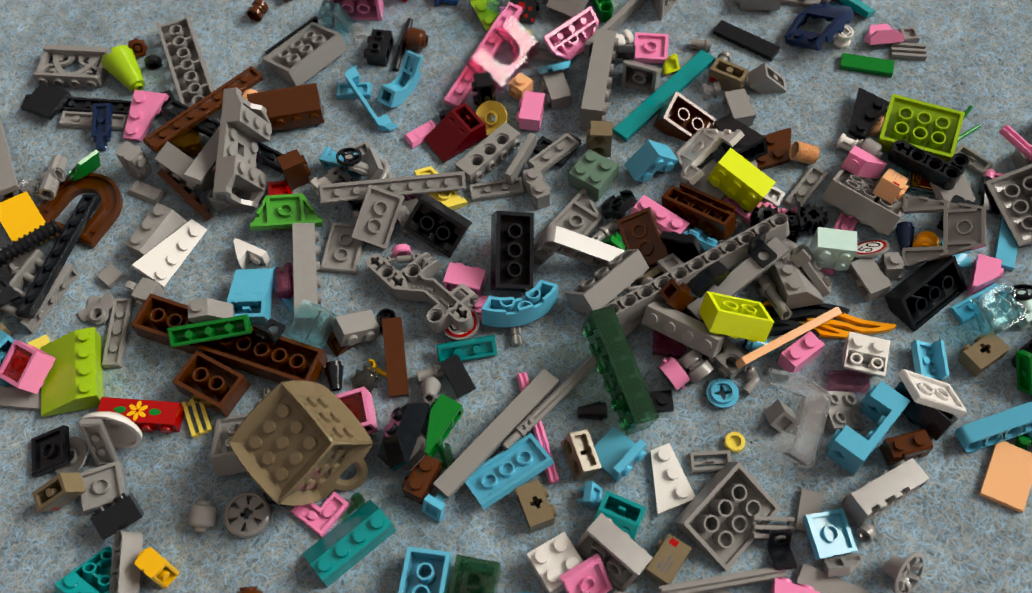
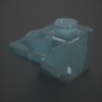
[318,0,354,34]

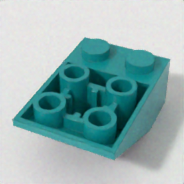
[580,490,647,556]
[54,545,112,593]

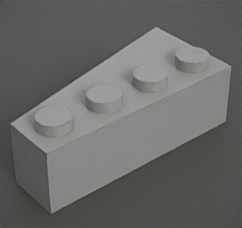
[564,249,649,314]
[841,458,930,528]

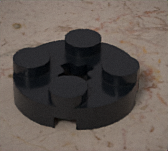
[600,190,637,220]

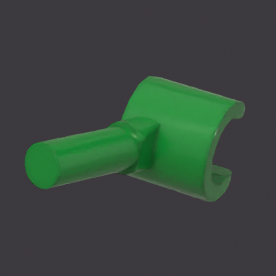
[1015,435,1031,450]

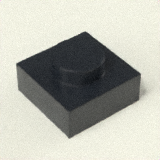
[651,390,674,413]

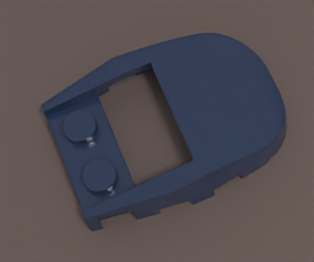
[784,3,854,51]

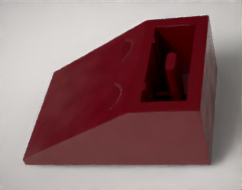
[424,102,487,163]

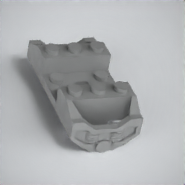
[212,87,272,210]

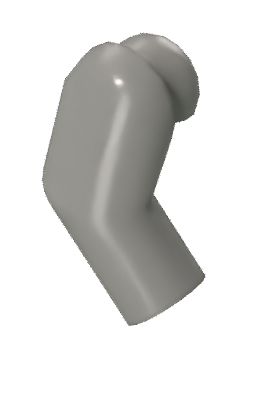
[741,365,760,396]

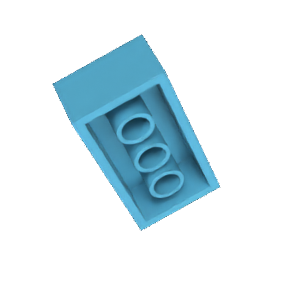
[398,546,453,593]

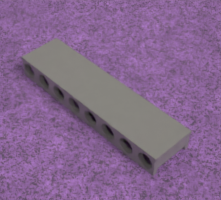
[156,14,222,120]

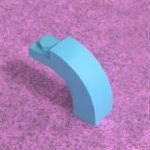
[377,51,424,108]

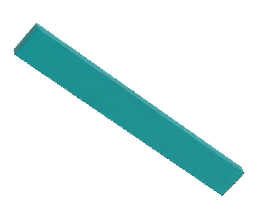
[613,50,715,142]

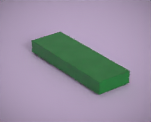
[840,53,894,78]

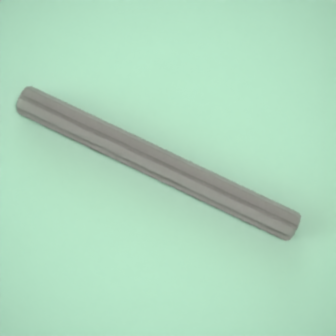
[658,566,786,593]

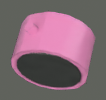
[658,357,690,391]

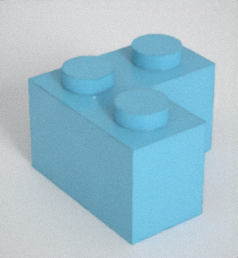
[624,140,679,183]

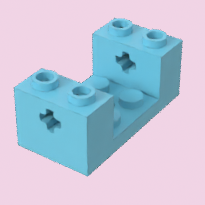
[826,381,910,475]

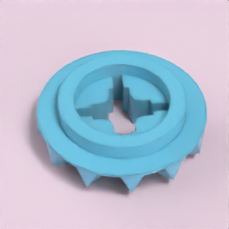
[706,378,739,409]

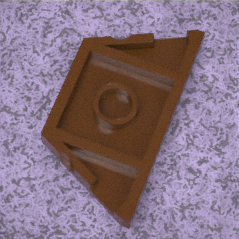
[755,128,791,171]

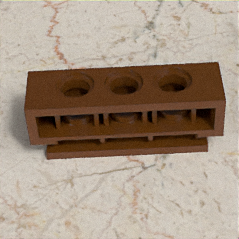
[662,182,736,241]

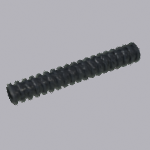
[0,219,61,268]

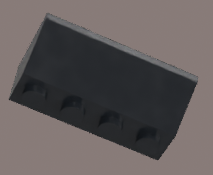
[884,256,967,332]

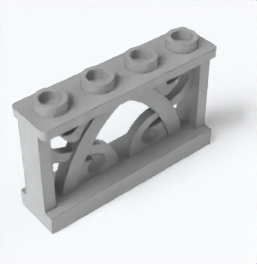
[33,44,111,89]

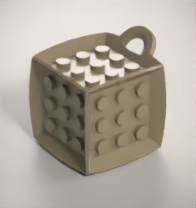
[229,381,373,506]

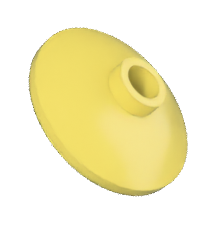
[476,100,507,136]

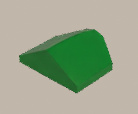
[68,150,101,181]

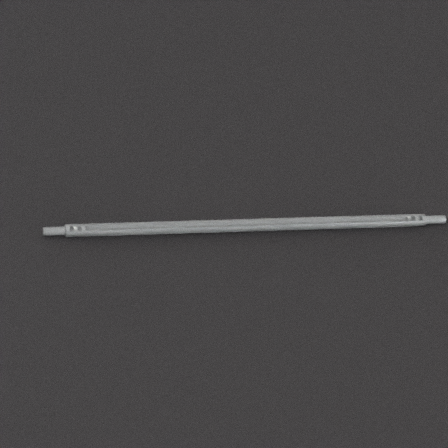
[502,210,750,450]

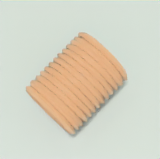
[789,141,820,165]

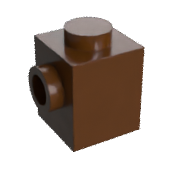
[658,278,695,312]

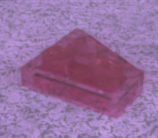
[652,330,687,359]

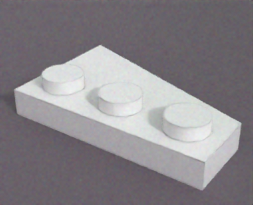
[650,443,696,516]

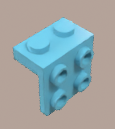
[594,427,647,482]

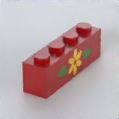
[97,397,185,434]

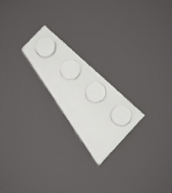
[131,219,207,288]

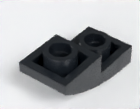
[617,44,636,60]
[978,176,1001,215]
[687,261,731,298]

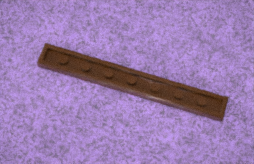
[143,66,263,153]

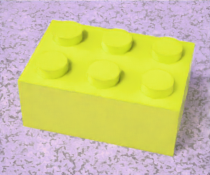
[707,148,776,213]
[698,291,774,343]

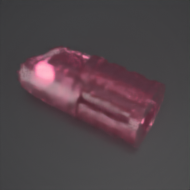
[275,263,293,299]

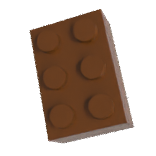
[172,350,250,418]

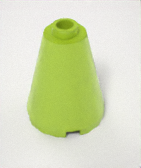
[101,45,145,92]

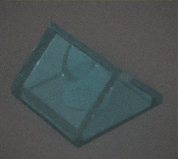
[286,299,338,349]

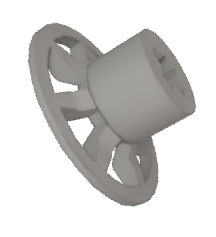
[885,552,924,593]

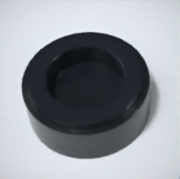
[144,55,162,70]

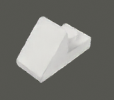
[233,238,270,269]

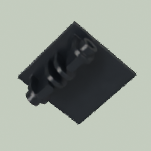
[786,194,805,243]

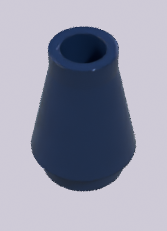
[895,221,915,250]

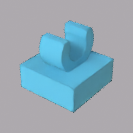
[577,481,603,509]
[422,493,446,522]

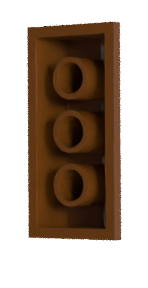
[247,83,324,132]

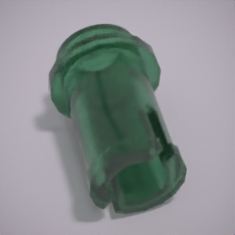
[437,443,456,471]

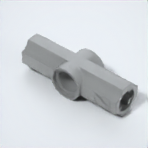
[39,154,68,201]

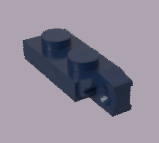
[91,103,113,151]

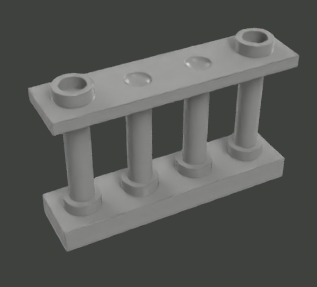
[0,249,79,334]

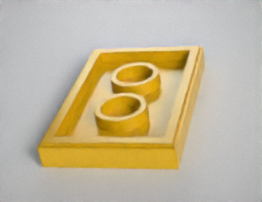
[0,191,54,249]

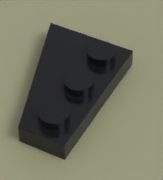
[848,87,889,140]

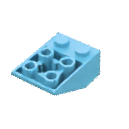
[227,268,274,324]

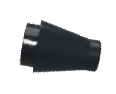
[324,361,344,391]
[577,400,608,421]

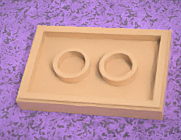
[978,441,1032,513]

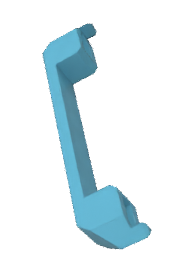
[345,65,398,132]

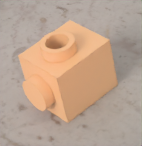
[509,72,533,101]

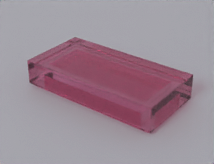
[827,370,870,393]

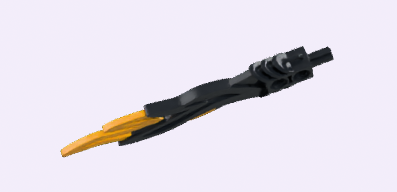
[668,298,897,340]

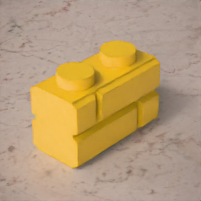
[134,546,179,589]

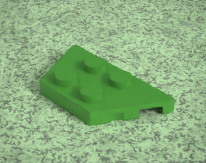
[250,193,323,231]

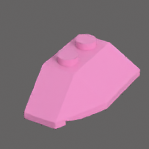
[543,6,599,61]

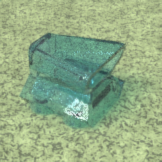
[971,283,1027,335]

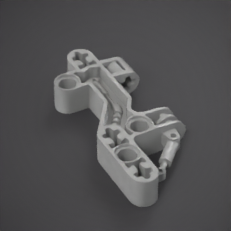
[366,252,479,333]

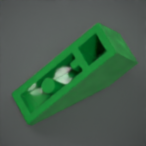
[425,394,464,457]

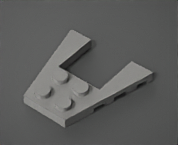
[902,194,986,268]

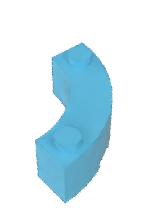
[481,280,558,328]

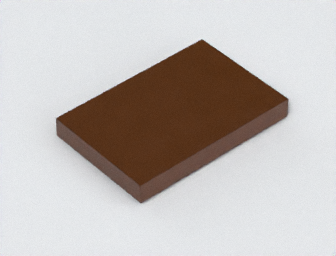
[616,207,669,268]

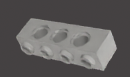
[455,122,521,184]

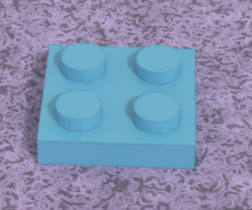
[802,508,858,560]

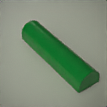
[167,314,252,348]

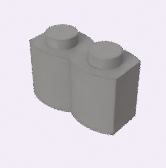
[523,167,550,210]

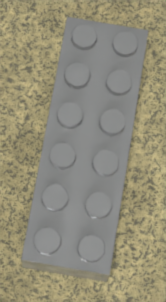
[580,29,619,131]

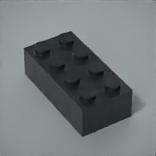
[490,211,534,291]

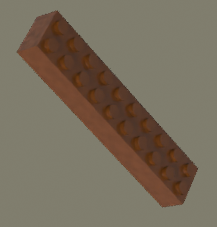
[131,293,328,383]

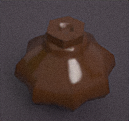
[128,38,148,59]

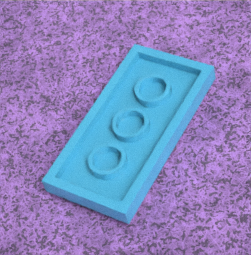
[465,433,554,510]

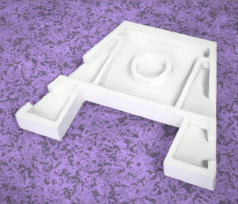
[675,128,745,186]

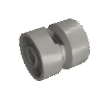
[677,349,714,384]

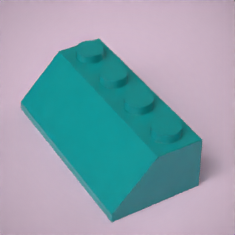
[302,500,396,587]

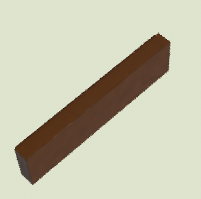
[382,317,409,398]

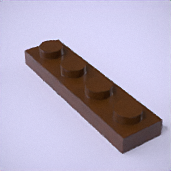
[157,169,213,221]

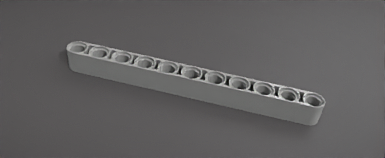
[603,213,790,329]

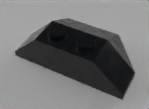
[377,403,430,471]

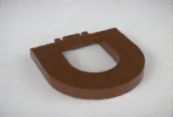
[37,173,123,248]

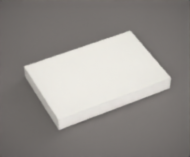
[898,369,967,417]

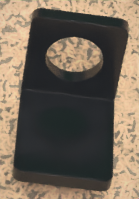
[748,231,777,268]
[252,319,286,345]
[767,529,797,570]

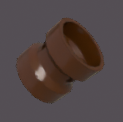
[247,0,269,22]

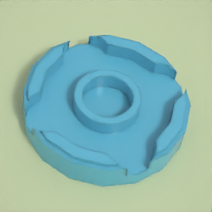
[538,60,572,74]

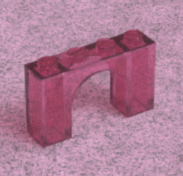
[466,15,540,93]

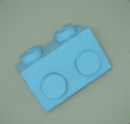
[911,340,950,381]

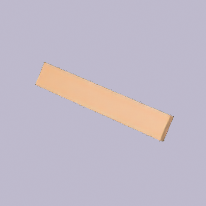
[735,307,842,369]

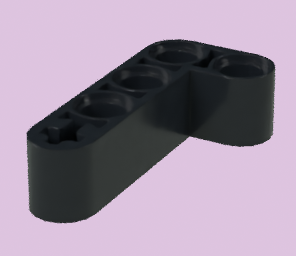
[888,140,969,190]

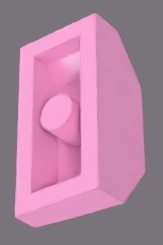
[864,23,904,45]

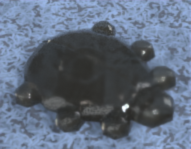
[350,366,379,394]

